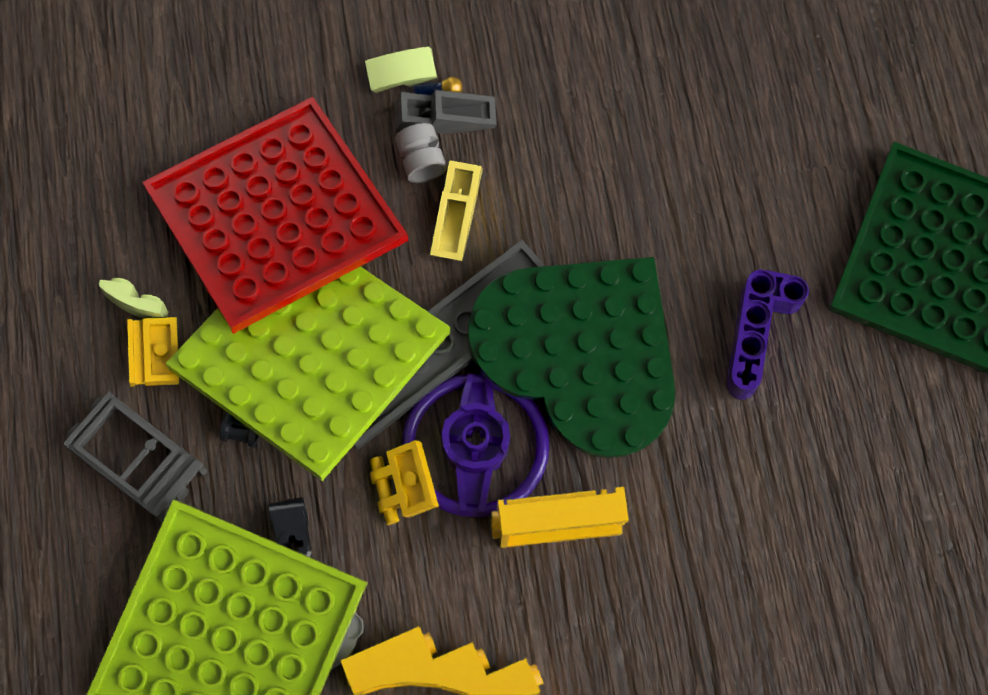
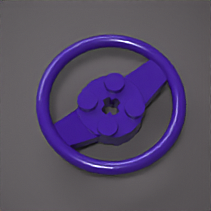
[402,374,549,517]

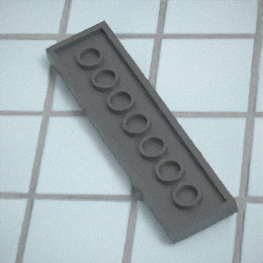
[353,240,545,450]

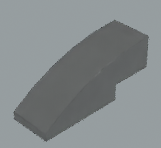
[394,90,497,134]

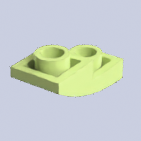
[365,47,437,93]
[99,278,169,319]

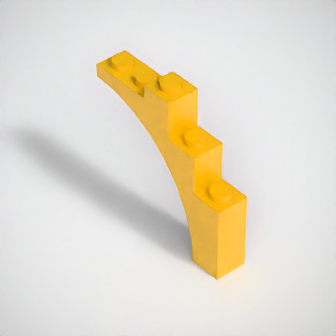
[340,626,543,695]

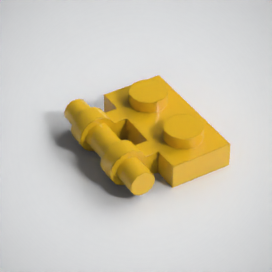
[370,440,439,525]

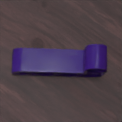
[727,270,809,399]

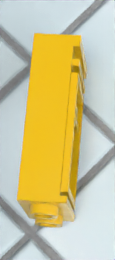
[491,487,629,548]

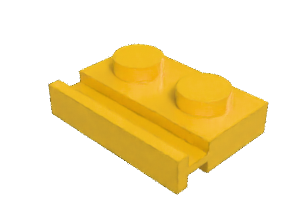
[127,317,179,387]

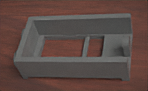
[63,391,208,524]

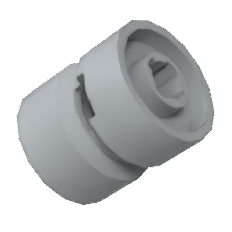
[395,123,447,183]

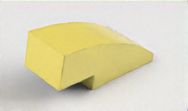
[430,160,483,261]

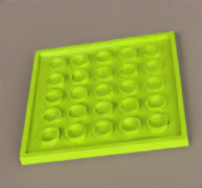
[166,266,450,481]
[87,499,368,695]

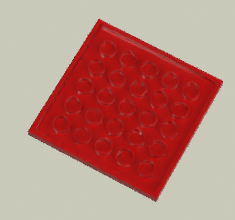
[142,97,408,334]

